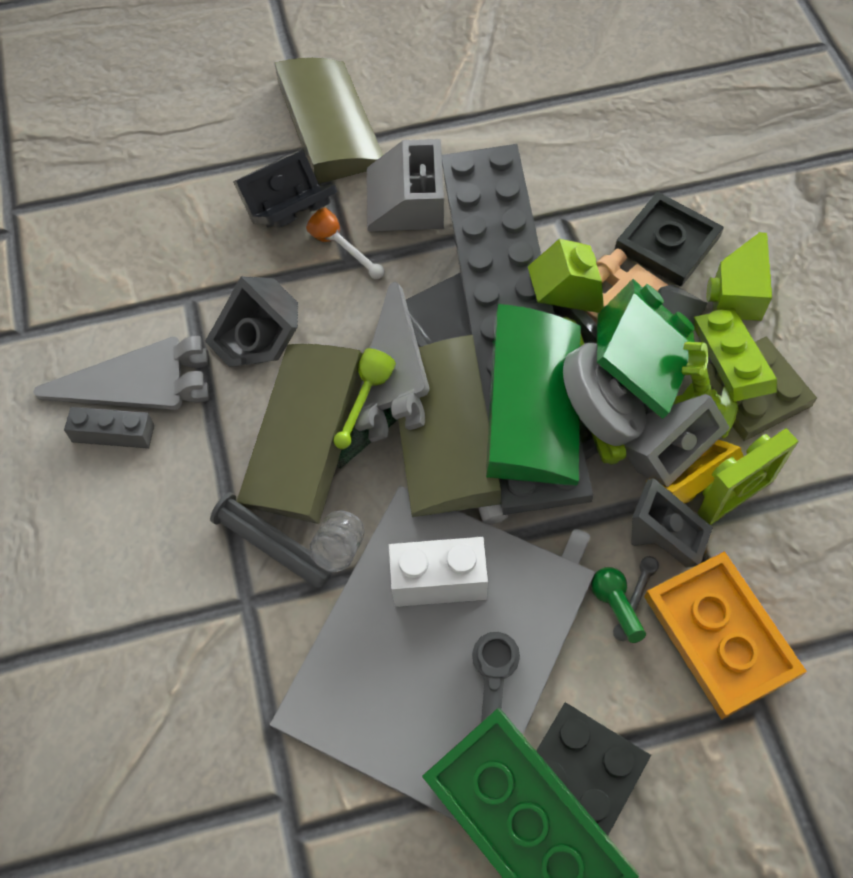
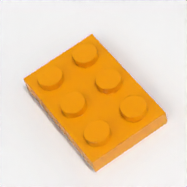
[644,551,807,720]

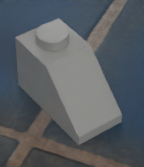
[624,394,730,487]

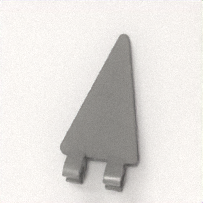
[355,282,430,442]
[33,336,210,410]

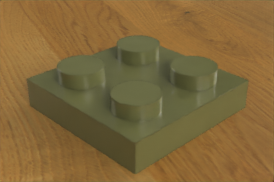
[707,336,817,441]

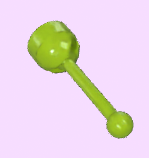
[334,348,396,449]

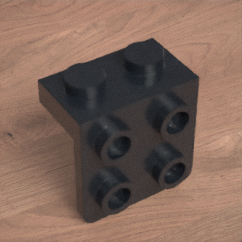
[233,149,338,228]

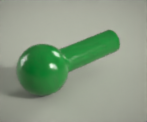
[591,567,646,643]

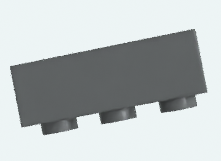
[64,407,155,449]

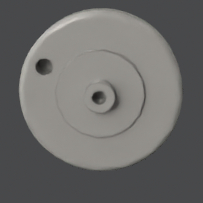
[563,343,646,446]

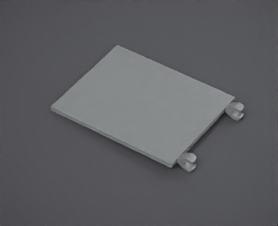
[270,486,595,822]

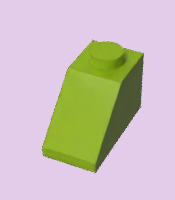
[706,232,772,321]
[528,238,604,313]

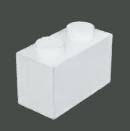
[389,537,488,607]

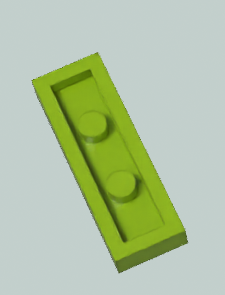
[694,308,777,402]

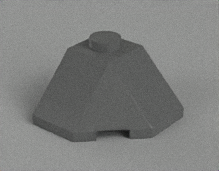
[205,276,298,367]

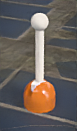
[306,207,384,279]

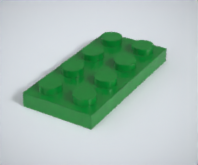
[422,708,639,878]

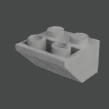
[367,139,444,231]

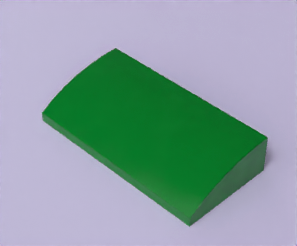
[486,304,581,485]

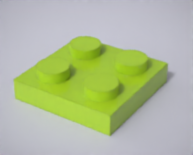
[697,428,799,525]

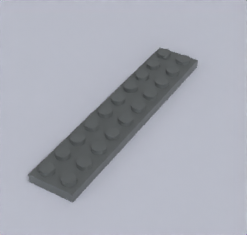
[442,144,593,515]

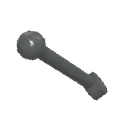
[613,556,659,641]

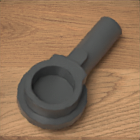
[472,632,520,723]

